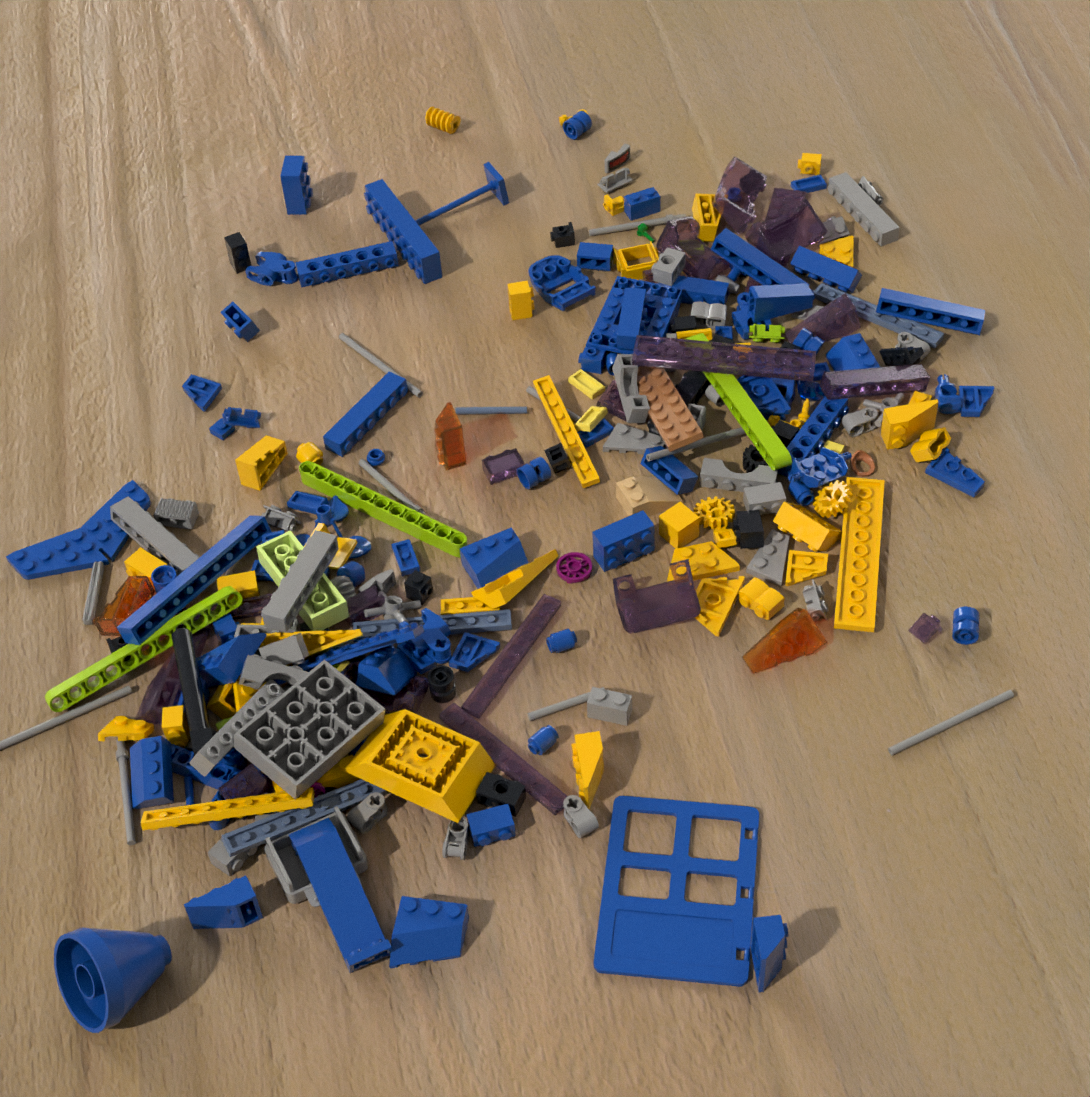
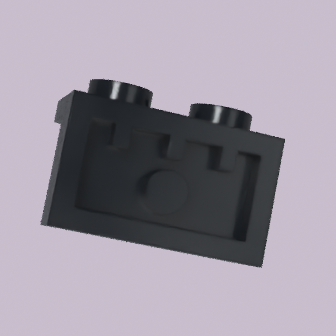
[879,346,924,366]

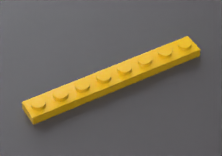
[533,375,600,488]
[140,787,314,830]

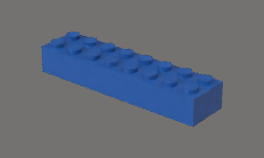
[364,179,442,284]

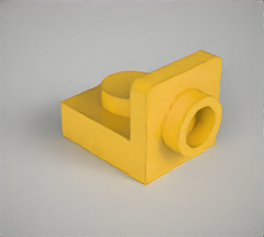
[603,194,624,216]

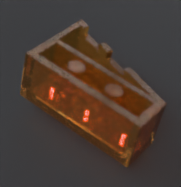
[93,576,155,636]

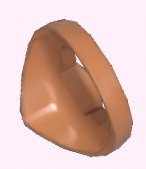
[850,450,875,477]

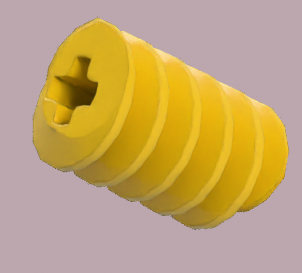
[425,106,461,134]

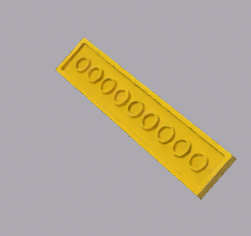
[834,477,885,633]

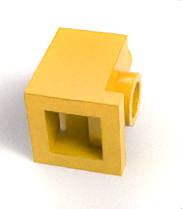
[797,153,822,175]

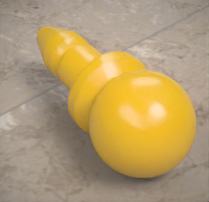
[797,398,810,426]

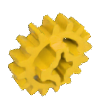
[813,480,853,518]
[693,496,735,529]

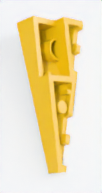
[471,549,559,609]
[260,629,363,666]

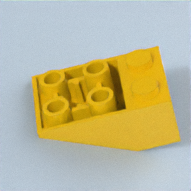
[571,731,604,809]

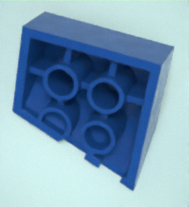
[460,527,529,589]
[197,632,267,687]
[389,896,469,969]

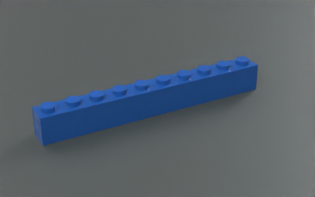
[117,515,272,645]

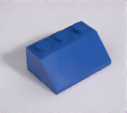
[825,333,881,392]
[356,645,417,695]
[130,736,174,810]
[751,915,788,993]

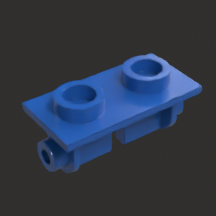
[222,407,261,428]

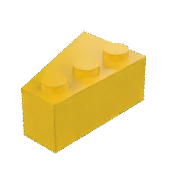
[692,193,727,242]
[235,435,288,491]

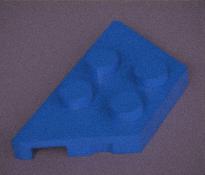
[737,358,791,414]

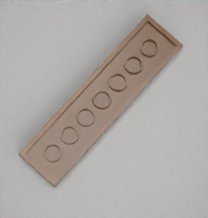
[637,359,704,452]

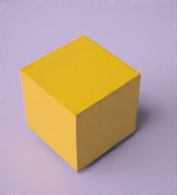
[659,501,700,549]

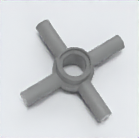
[863,393,905,427]
[364,591,421,624]

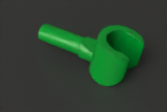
[637,223,655,243]

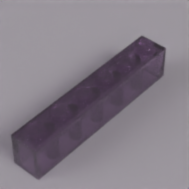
[820,364,930,400]

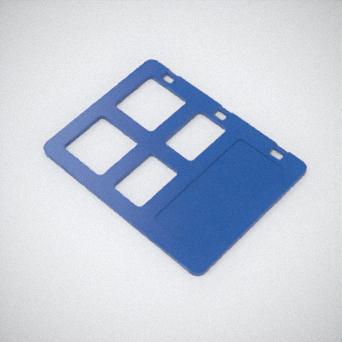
[594,796,759,987]

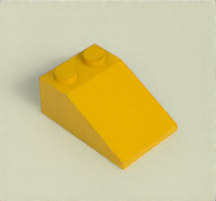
[881,399,938,450]

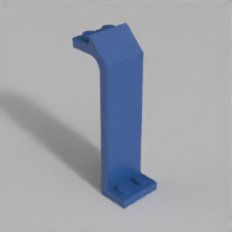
[288,817,392,973]

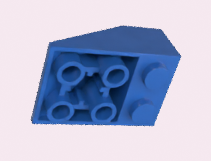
[184,876,263,929]

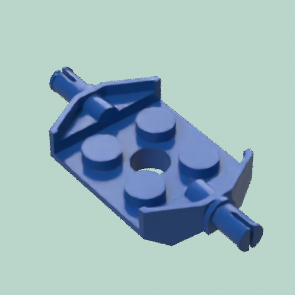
[788,447,852,488]

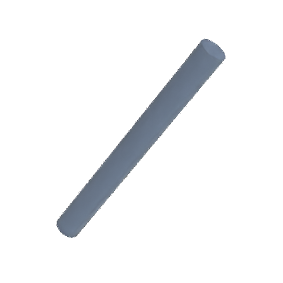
[455,406,527,414]

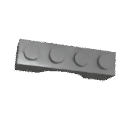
[612,354,650,423]
[700,458,778,492]
[239,655,309,690]
[207,792,278,876]

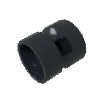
[428,665,456,703]

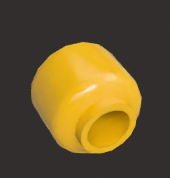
[296,442,323,465]

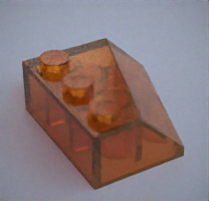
[434,402,467,471]

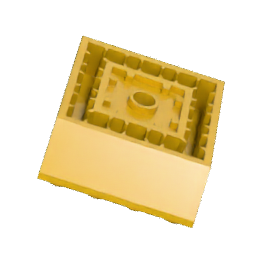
[345,709,496,823]

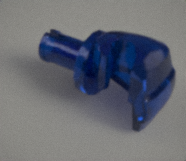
[797,373,844,402]

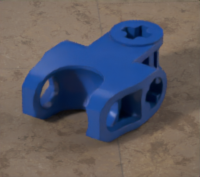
[245,252,298,286]
[732,292,771,340]
[399,608,452,664]

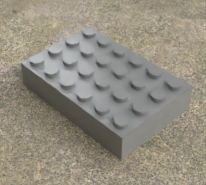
[234,660,385,799]

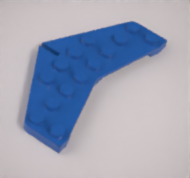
[6,480,151,580]
[274,622,425,685]

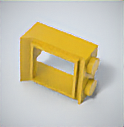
[613,241,659,280]

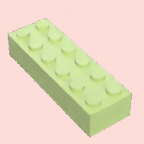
[256,531,349,631]

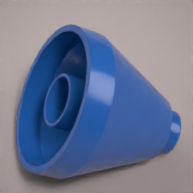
[54,927,172,1033]

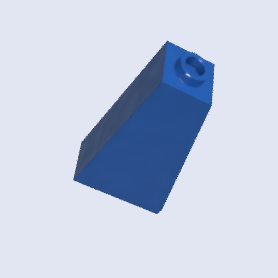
[748,283,815,323]

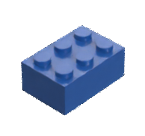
[280,156,313,215]
[592,510,655,572]

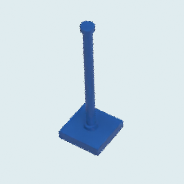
[415,162,509,226]

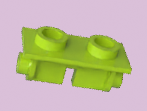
[749,324,785,342]

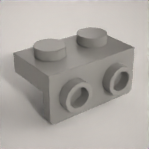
[808,216,850,246]

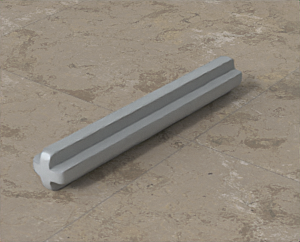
[82,561,105,625]

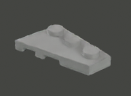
[603,423,666,454]
[746,529,789,587]

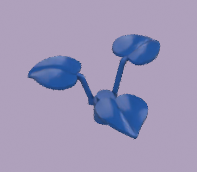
[295,495,372,559]

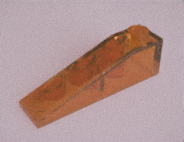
[742,608,827,674]

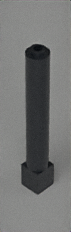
[171,628,212,756]

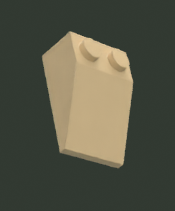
[616,476,683,517]

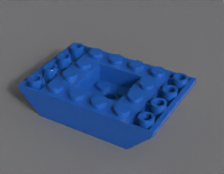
[586,276,683,360]

